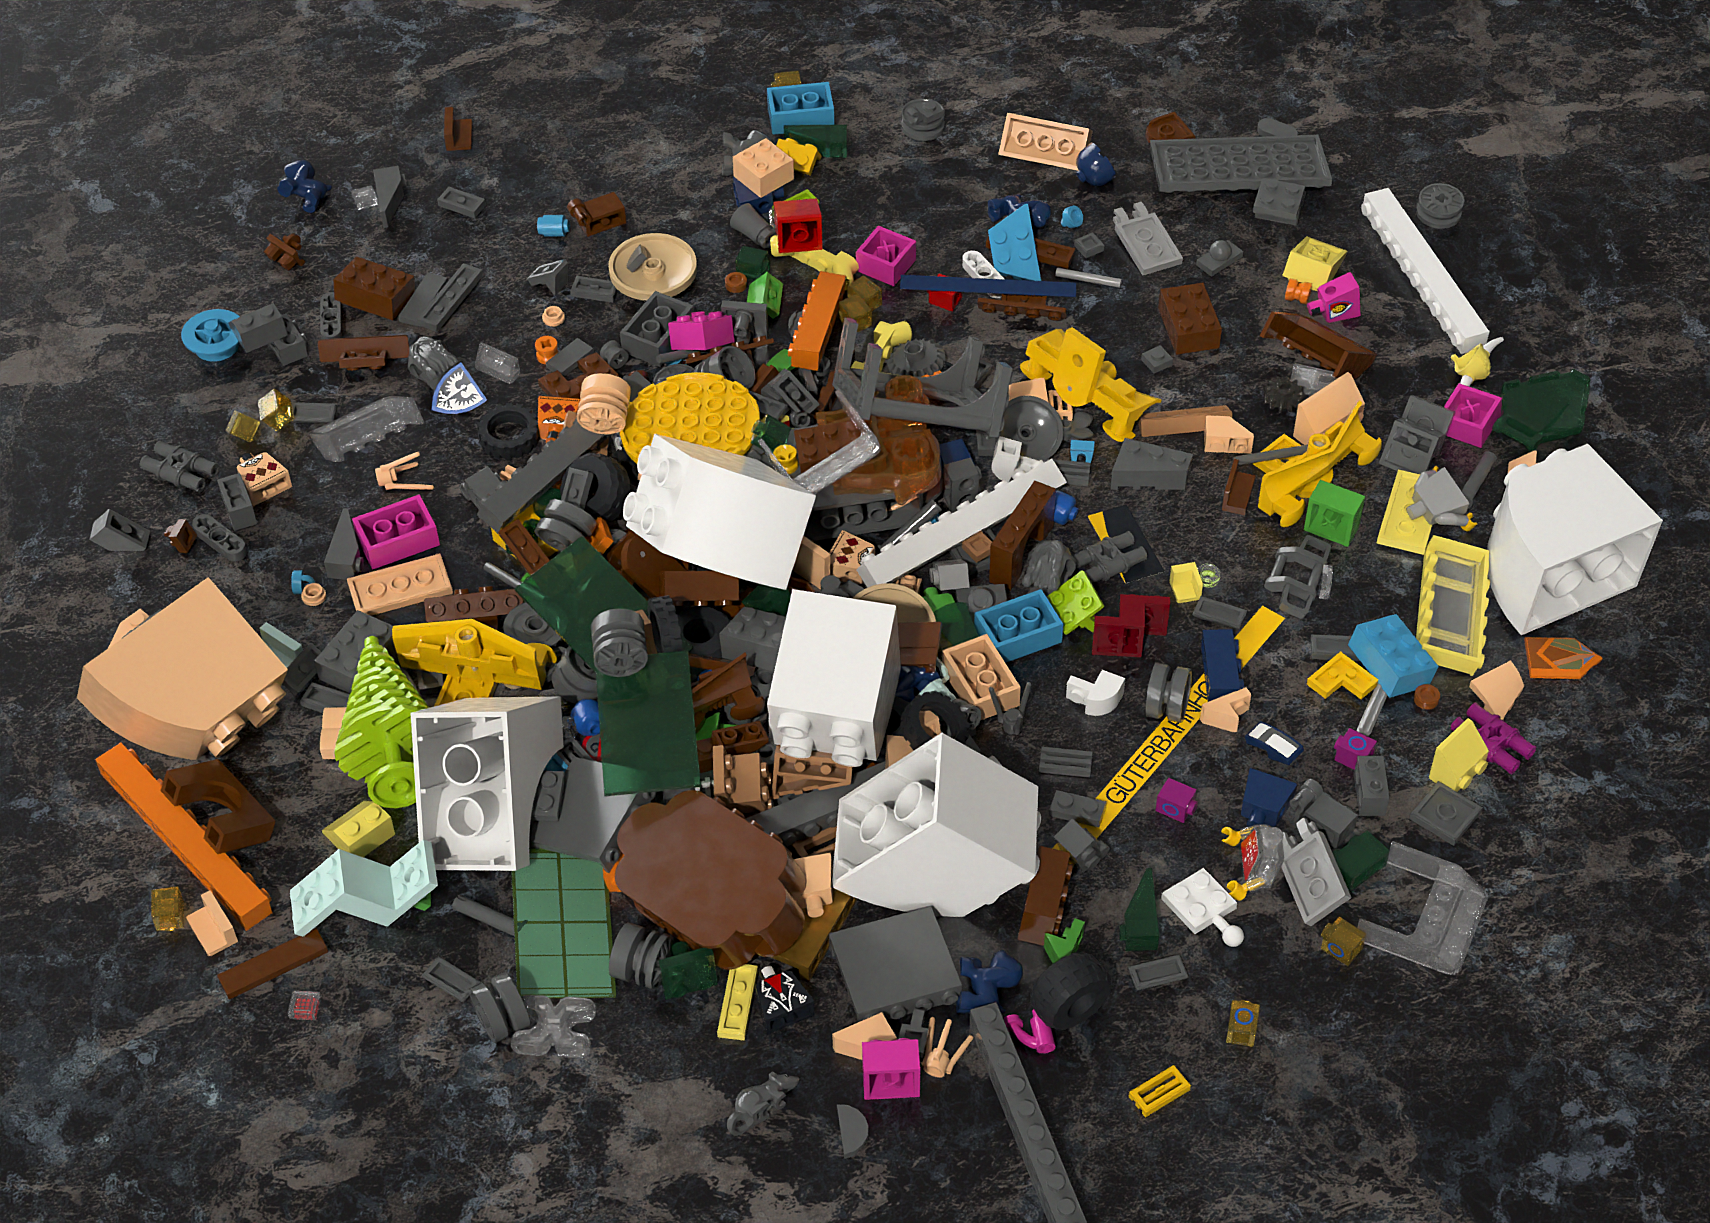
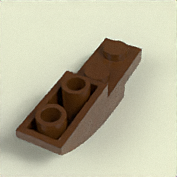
[662,721,769,775]

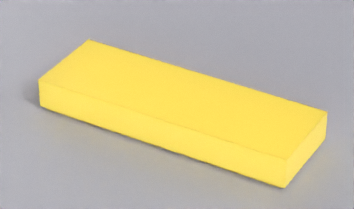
[717,964,758,1040]

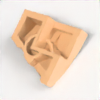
[1469,660,1524,720]

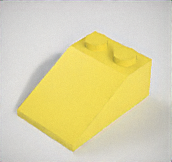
[1283,236,1347,291]

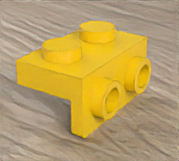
[776,138,821,176]

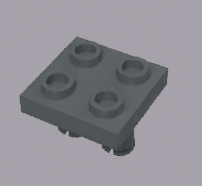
[721,300,769,345]

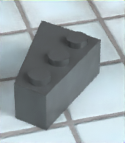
[1111,438,1193,490]

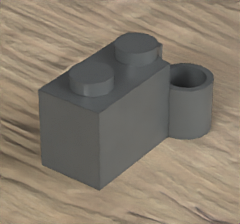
[459,466,502,509]

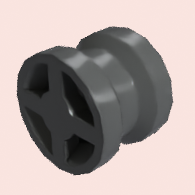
[600,340,629,369]

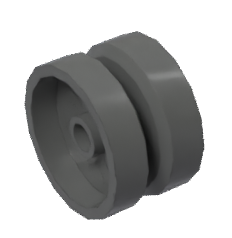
[534,499,597,556]
[551,641,614,704]
[1146,663,1192,723]
[469,972,530,1043]

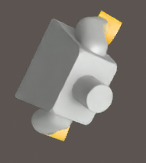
[1406,466,1477,531]

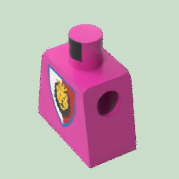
[1307,272,1361,323]

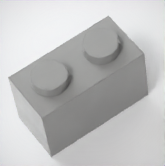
[929,559,970,591]

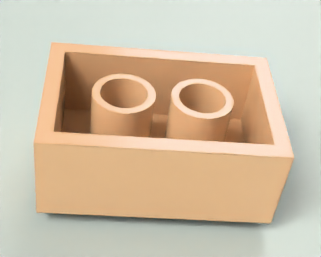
[942,634,1021,721]

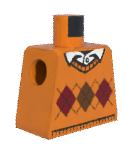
[538,396,581,443]

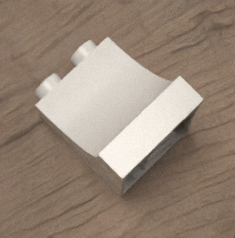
[411,696,564,871]

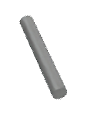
[1055,268,1122,288]

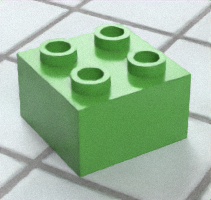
[1304,480,1365,547]

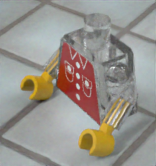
[1221,824,1284,901]

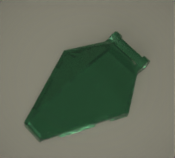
[1492,369,1591,451]

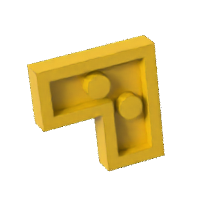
[1307,651,1379,699]

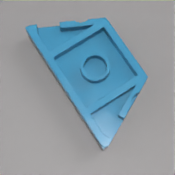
[988,204,1041,281]

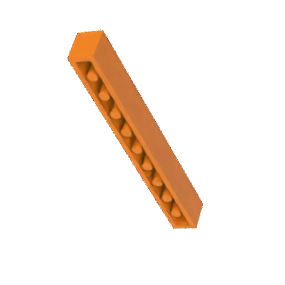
[95,743,272,931]

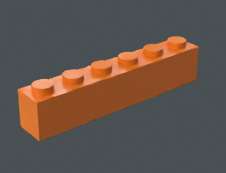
[788,271,846,371]

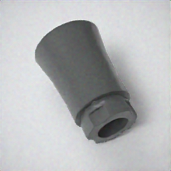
[730,203,776,249]

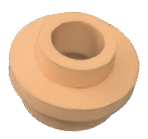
[542,306,565,326]
[301,583,326,606]

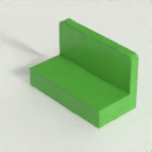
[747,272,783,319]

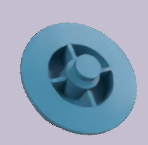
[181,309,239,361]

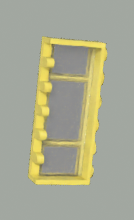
[1416,535,1490,676]

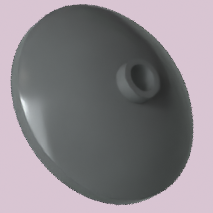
[995,396,1063,461]

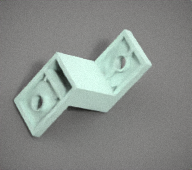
[290,839,438,937]

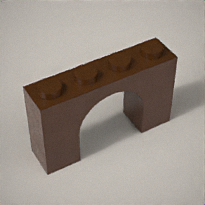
[989,480,1056,591]
[161,759,276,854]

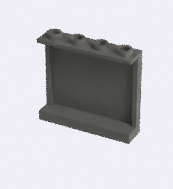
[529,757,658,873]
[829,906,962,1023]

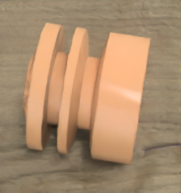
[577,373,631,434]

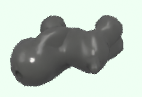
[721,130,772,176]

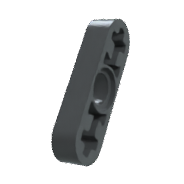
[320,292,342,339]
[192,514,247,562]

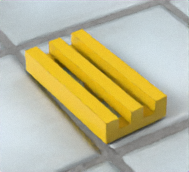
[1129,1065,1191,1117]

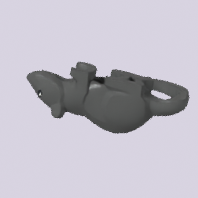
[727,1072,800,1136]

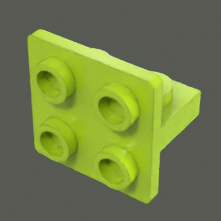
[1047,571,1104,635]

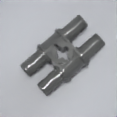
[140,440,219,493]
[1072,531,1147,583]

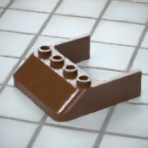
[1260,311,1377,379]

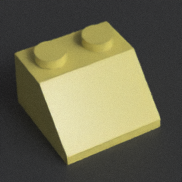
[1429,718,1489,792]
[322,801,395,857]

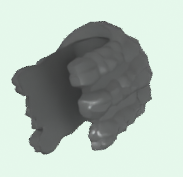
[408,336,459,391]
[1022,540,1076,597]

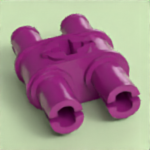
[1450,702,1537,775]

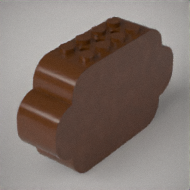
[615,790,806,970]

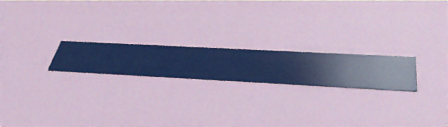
[900,275,1076,297]

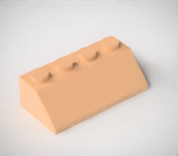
[998,113,1093,171]

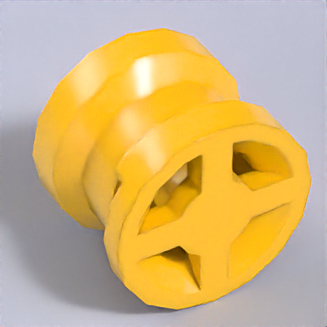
[773,444,799,475]

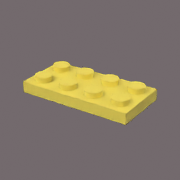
[1377,469,1432,555]

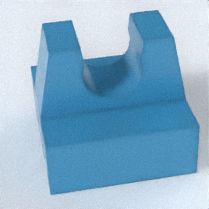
[1070,440,1095,464]

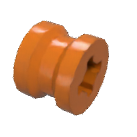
[535,336,558,364]

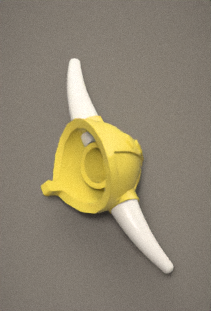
[1451,337,1504,386]

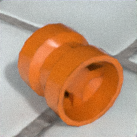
[1285,278,1312,305]

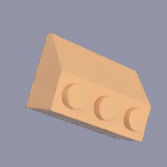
[1293,372,1365,445]

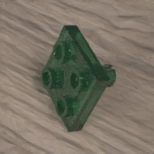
[658,942,717,1000]

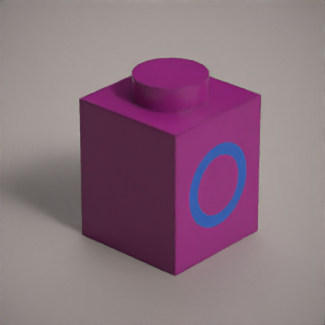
[1334,728,1377,770]
[1155,778,1198,823]

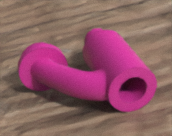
[1004,1009,1056,1053]

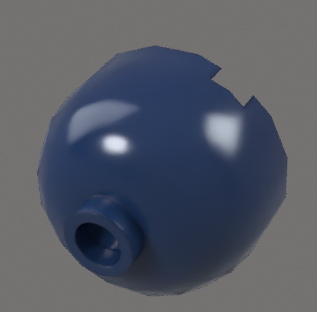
[1076,142,1116,186]

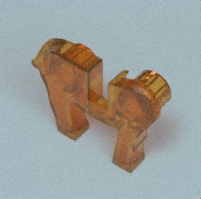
[816,375,941,505]

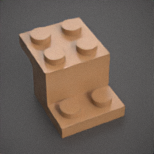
[713,745,774,814]

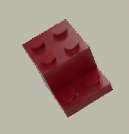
[1092,594,1170,657]

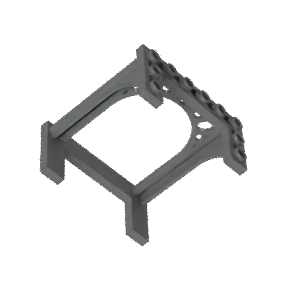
[832,318,1014,437]

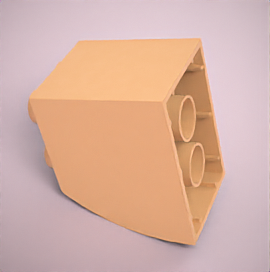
[77,577,288,760]

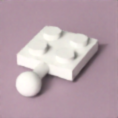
[1162,868,1244,947]

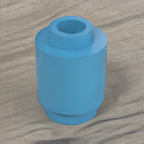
[537,215,570,237]

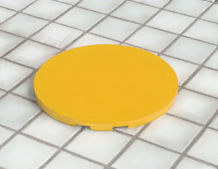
[620,372,760,464]

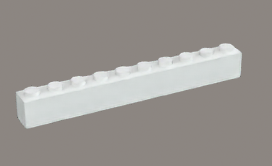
[1361,188,1489,354]
[857,459,1067,588]

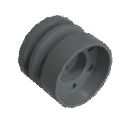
[694,346,755,389]
[591,608,648,677]
[609,922,674,990]

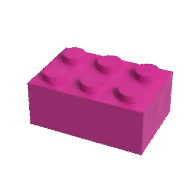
[352,495,440,570]

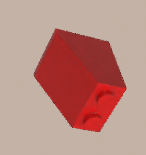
[773,198,822,253]

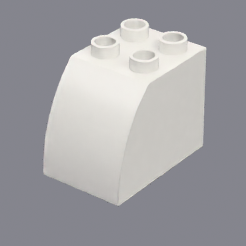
[623,434,816,590]
[1487,444,1663,635]
[767,589,901,767]
[831,733,1041,917]

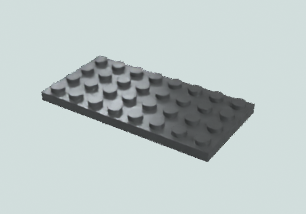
[1150,135,1332,193]

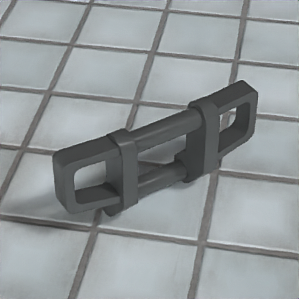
[1264,535,1331,619]

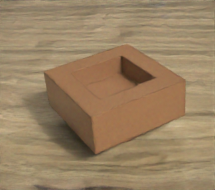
[962,531,992,563]

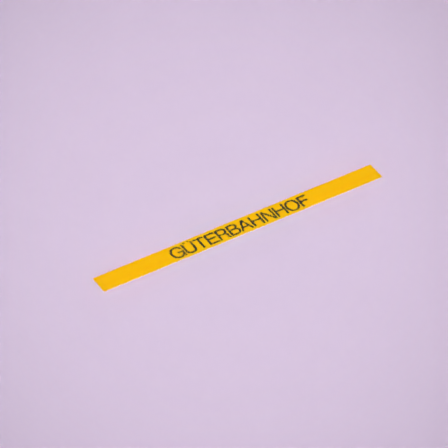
[1052,606,1285,866]

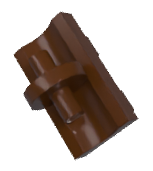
[264,233,305,271]

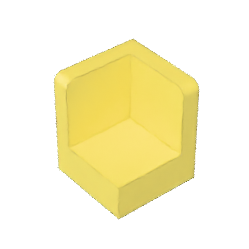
[1170,562,1203,603]

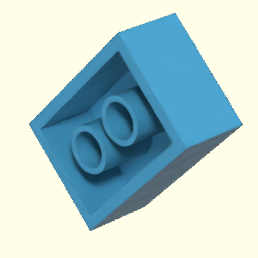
[767,82,834,134]
[974,589,1063,663]
[1348,614,1439,698]

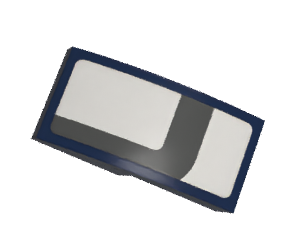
[1245,721,1304,765]

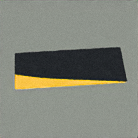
[1088,505,1164,583]

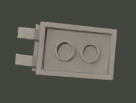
[1113,202,1183,275]
[1276,818,1352,926]

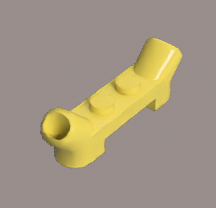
[770,235,859,290]
[851,321,912,397]

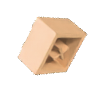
[733,138,794,198]

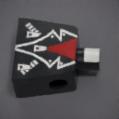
[755,966,815,1035]

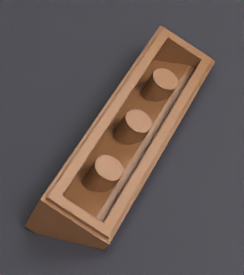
[1137,405,1232,437]

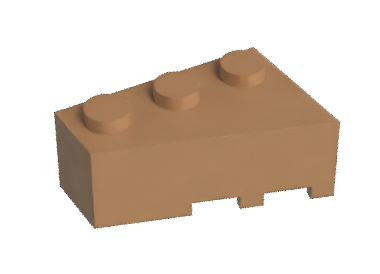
[771,745,854,800]

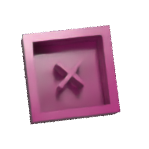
[856,226,916,286]
[668,311,735,350]
[1444,383,1502,448]
[862,1038,920,1100]

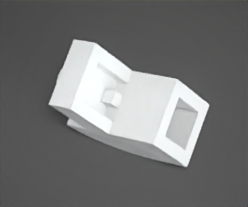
[992,436,1038,483]
[1066,670,1125,716]

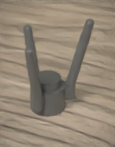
[989,682,1031,735]

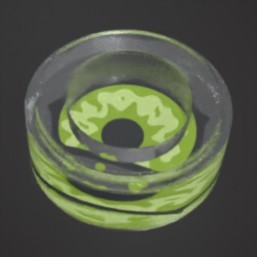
[1197,564,1220,587]

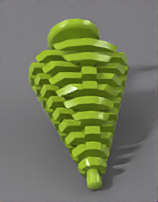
[334,636,429,808]

